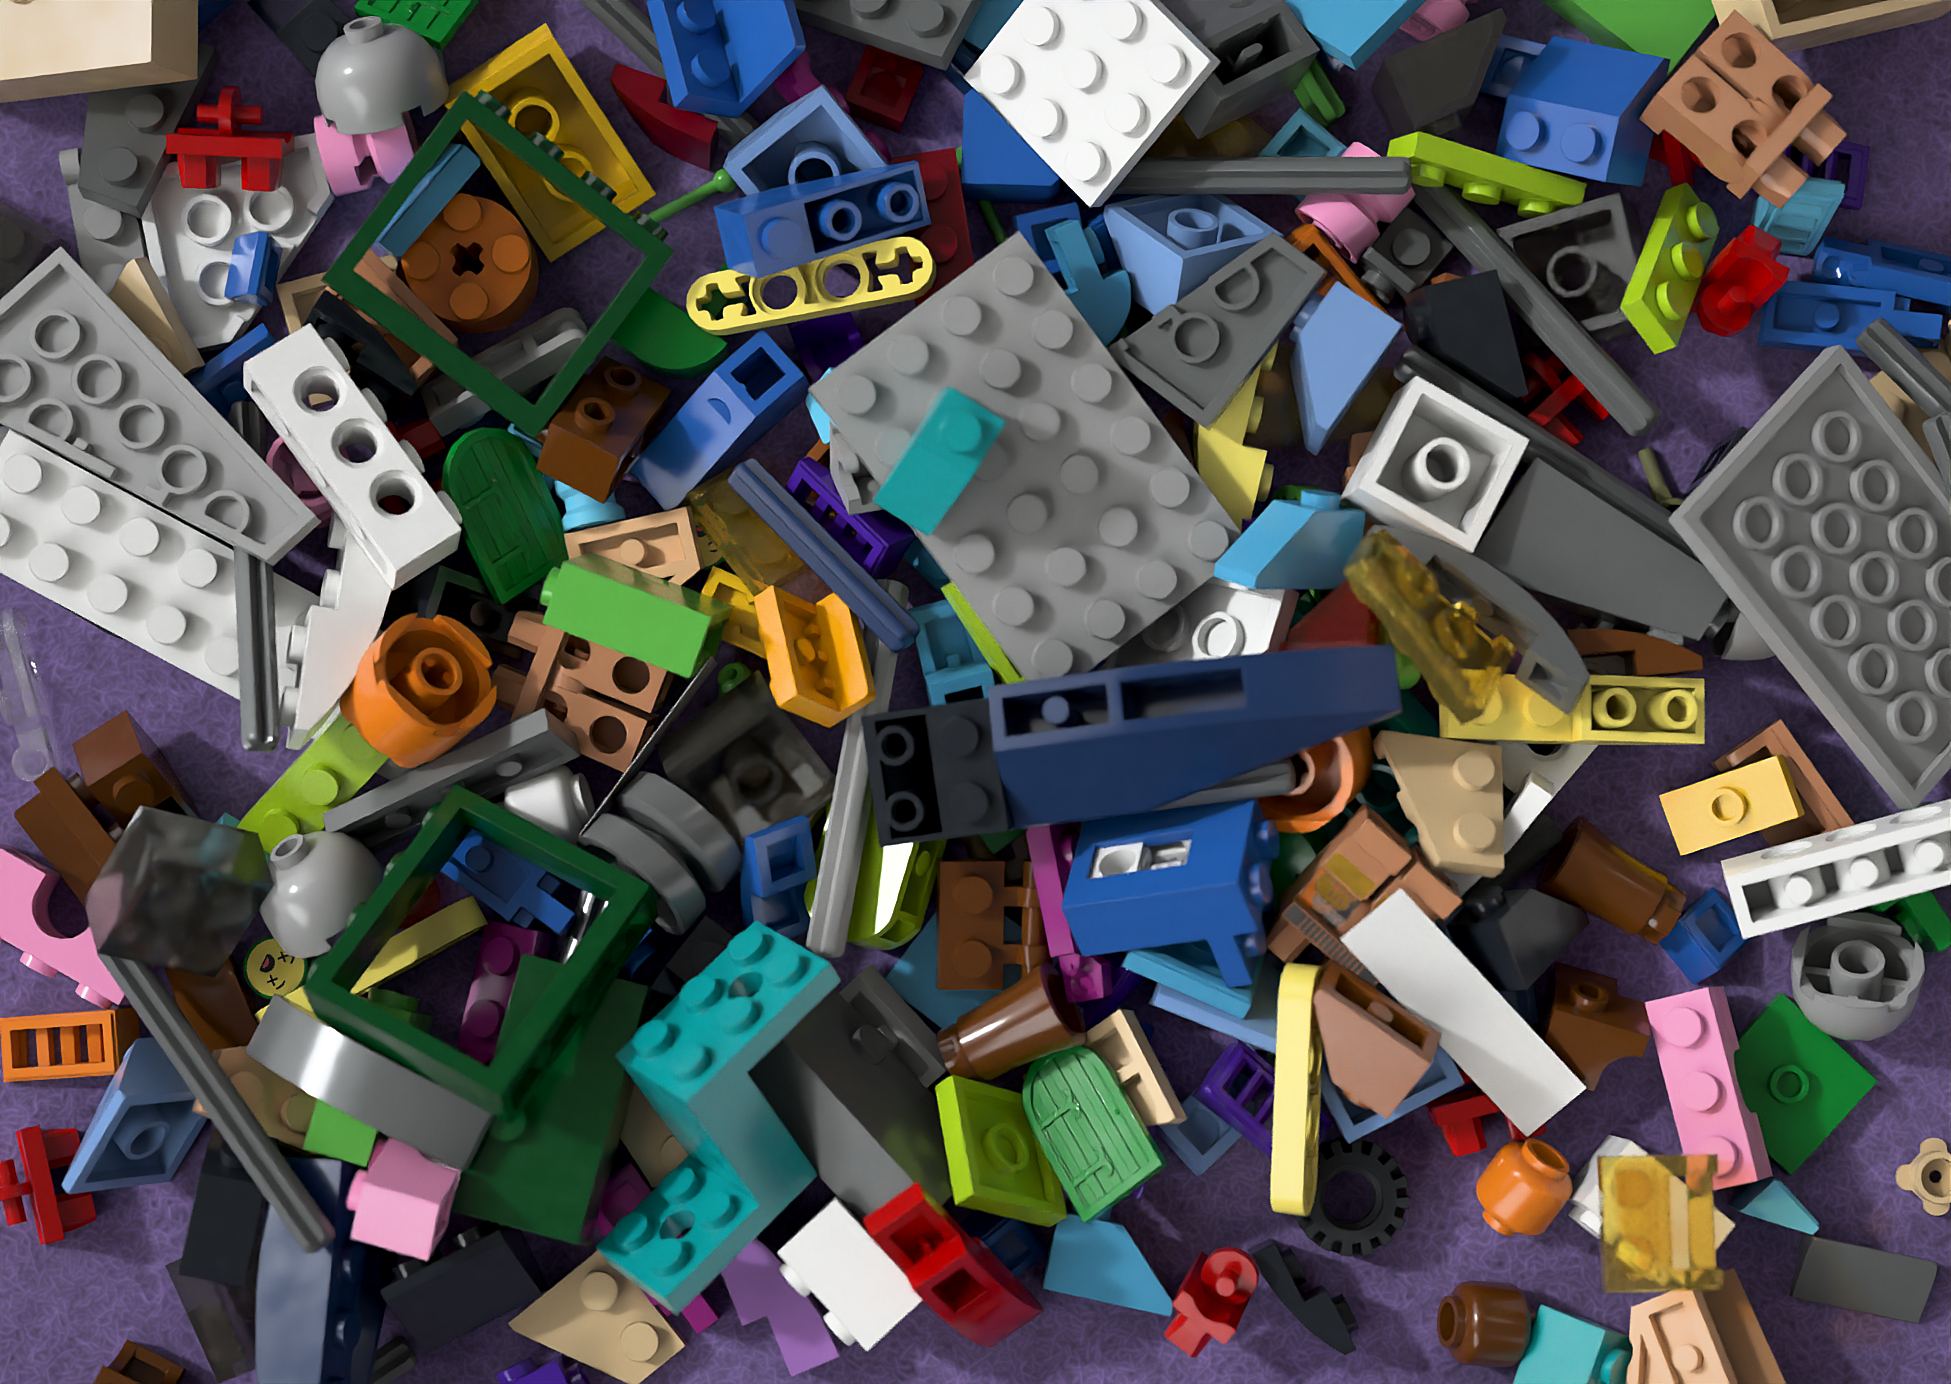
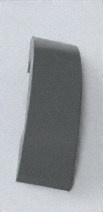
[1359,525,1590,715]
[245,993,494,1171]

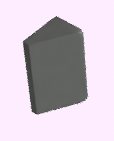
[1790,1233,1938,1324]

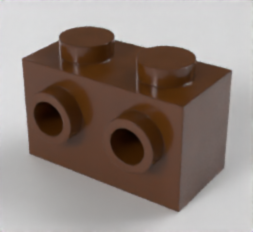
[536,355,672,504]

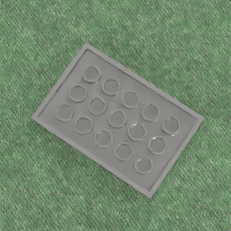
[807,231,1242,681]
[1668,345,1951,809]

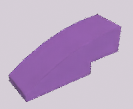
[721,1233,842,1377]

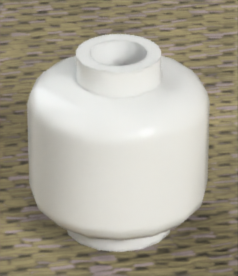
[496,764,596,845]

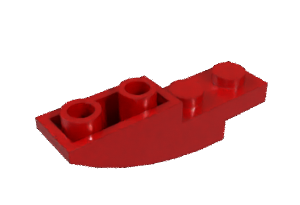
[863,1181,1044,1347]

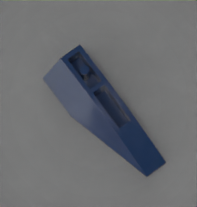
[988,644,1403,829]
[255,1157,397,1384]

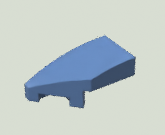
[1156,1043,1255,1176]

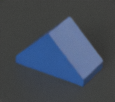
[961,88,1060,204]

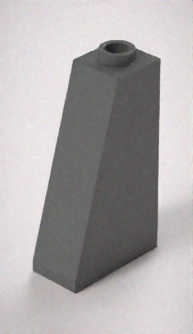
[1470,457,1732,646]

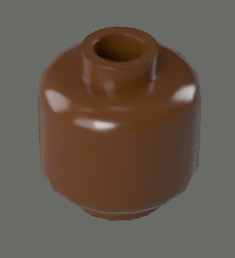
[1437,1280,1537,1368]

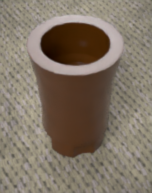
[1536,815,1687,945]
[936,962,1087,1082]

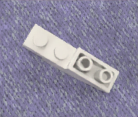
[279,502,391,750]

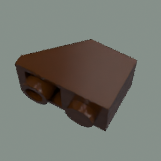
[72,710,210,867]

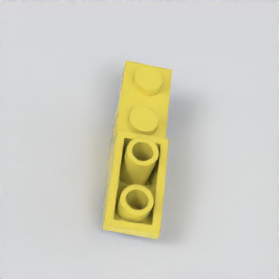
[1192,339,1279,531]
[1439,672,1705,745]

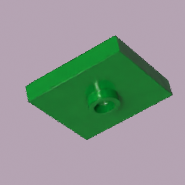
[1734,993,1878,1176]

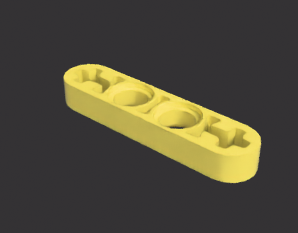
[686,237,936,335]
[254,896,488,1023]
[1271,963,1324,1216]

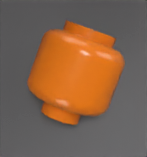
[1476,1138,1573,1236]

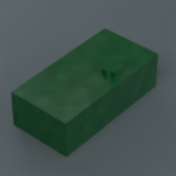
[450,953,660,1245]

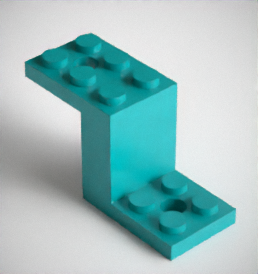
[596,921,841,1315]

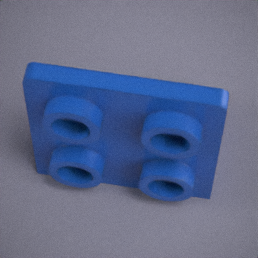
[646,0,806,119]

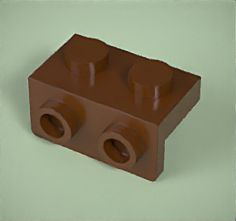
[14,766,143,912]

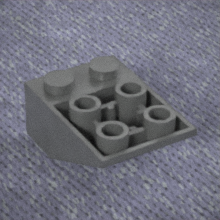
[1159,0,1320,139]

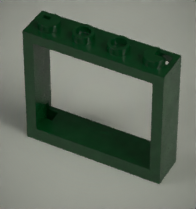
[320,90,675,439]
[302,784,659,1125]

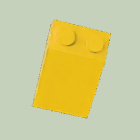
[444,23,656,263]

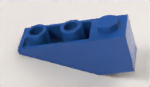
[713,161,931,278]
[630,328,811,511]

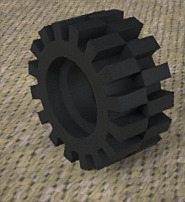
[1294,1137,1410,1257]

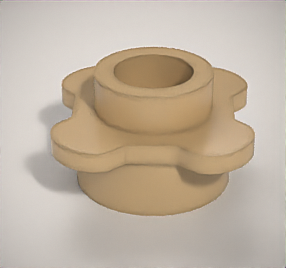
[1895,1138,1951,1216]

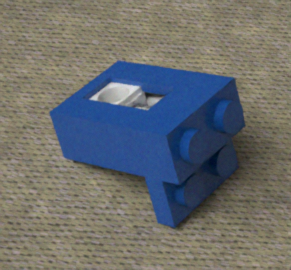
[1061,797,1280,987]

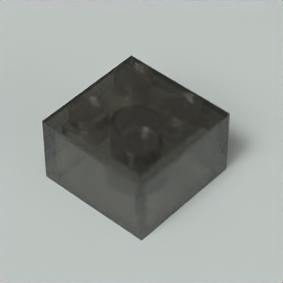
[83,806,274,978]

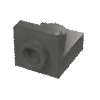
[1356,206,1454,306]

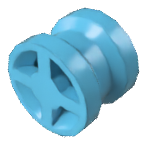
[554,480,626,533]

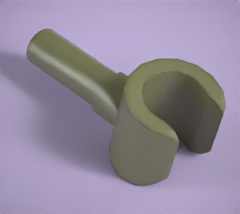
[1637,447,1684,509]

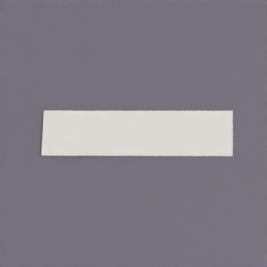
[1340,888,1587,1137]

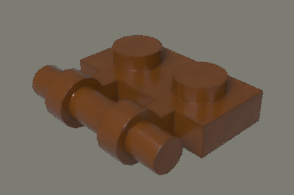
[935,858,1053,990]

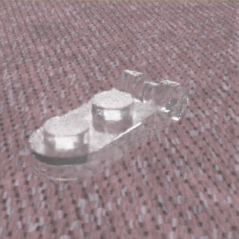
[0,606,66,782]

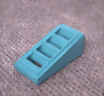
[1751,177,1845,256]

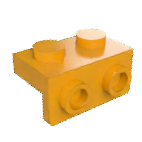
[754,585,876,728]

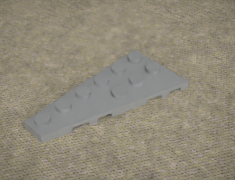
[0,246,321,566]

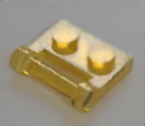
[1597,1153,1724,1293]

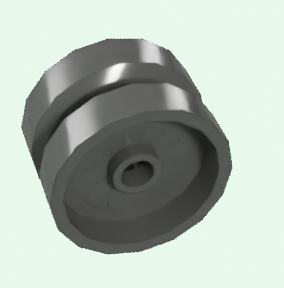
[576,771,743,935]

